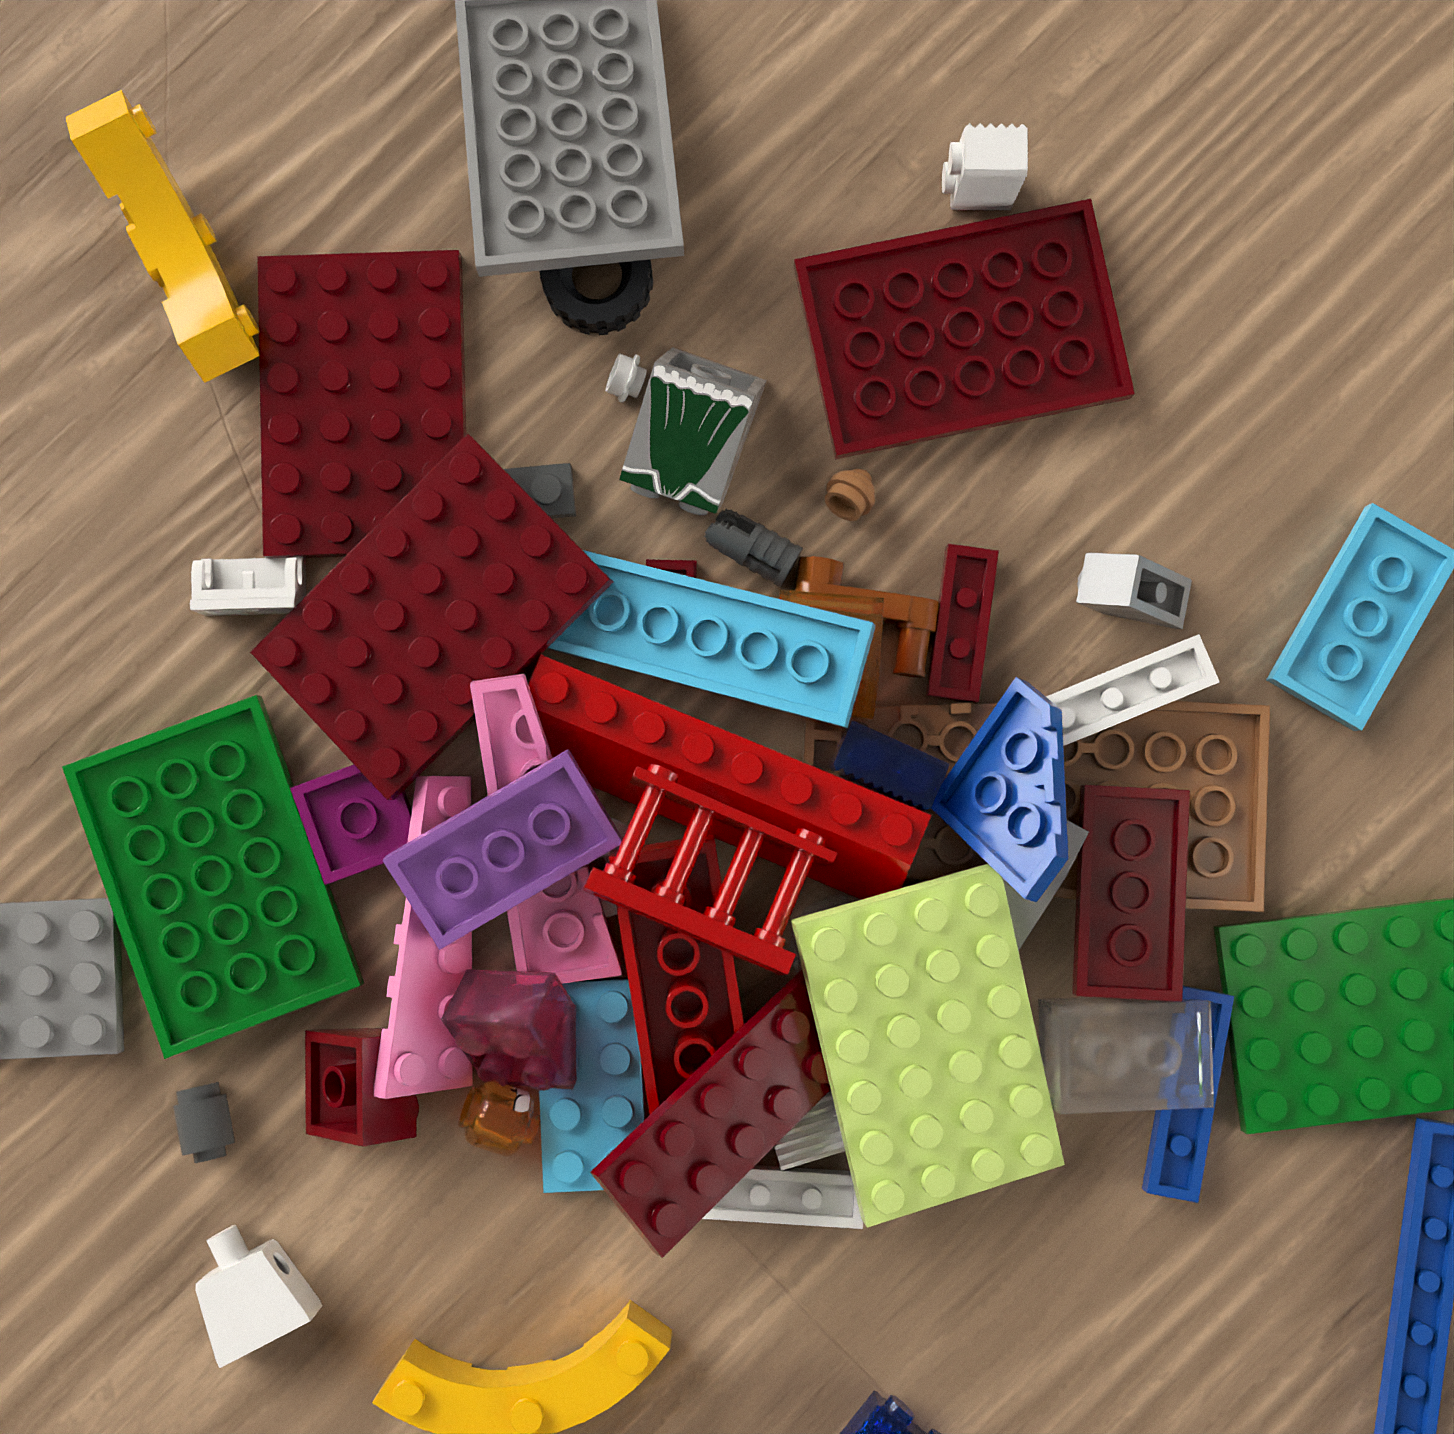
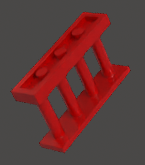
[583,764,837,976]

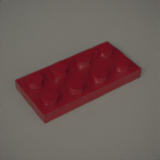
[1072,785,1190,1002]

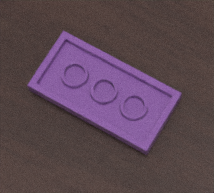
[383,749,623,950]

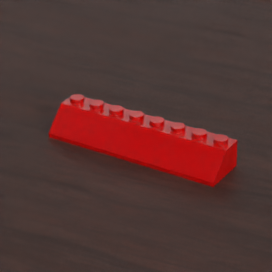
[528,655,932,900]

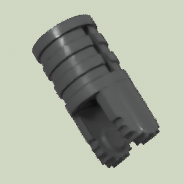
[704,508,803,588]

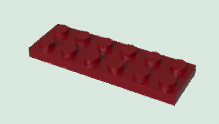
[590,970,831,1258]

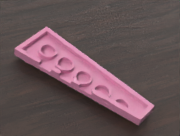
[470,674,622,990]
[374,776,473,1099]

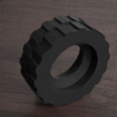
[539,259,653,335]

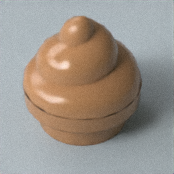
[825,469,875,521]

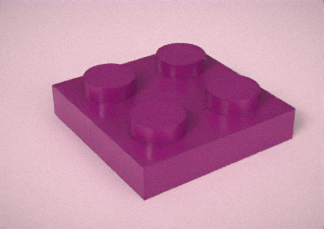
[290,764,412,885]

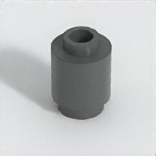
[173,1082,235,1163]

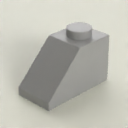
[1076,553,1192,629]

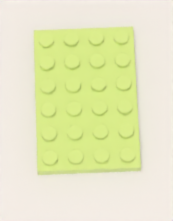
[791,864,1065,1228]

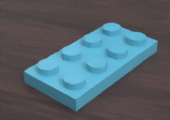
[1266,503,1454,731]
[535,977,645,1193]

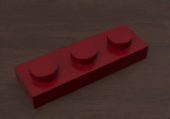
[926,543,999,703]

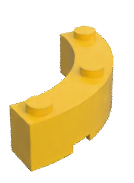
[66,90,260,383]
[372,1300,672,1434]

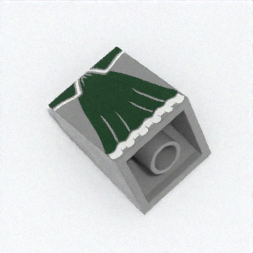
[619,347,767,515]

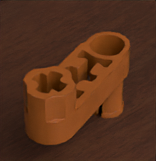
[793,556,939,678]

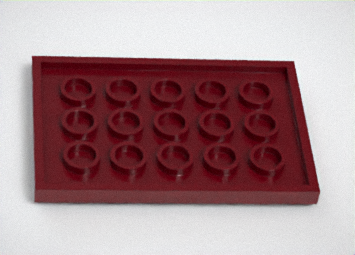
[793,199,1135,460]
[257,250,466,558]
[250,434,613,800]

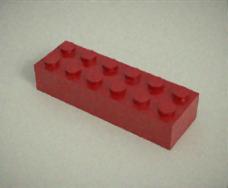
[609,834,744,1114]

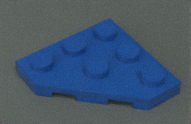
[927,677,1068,902]

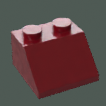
[305,1028,419,1147]

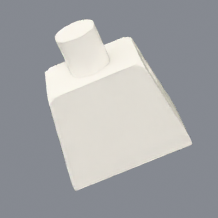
[196,1225,322,1368]

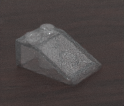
[1038,997,1214,1114]

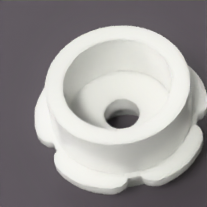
[605,353,647,403]

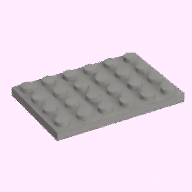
[455,0,684,277]

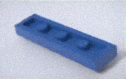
[1142,985,1234,1203]

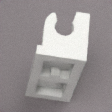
[190,556,306,616]

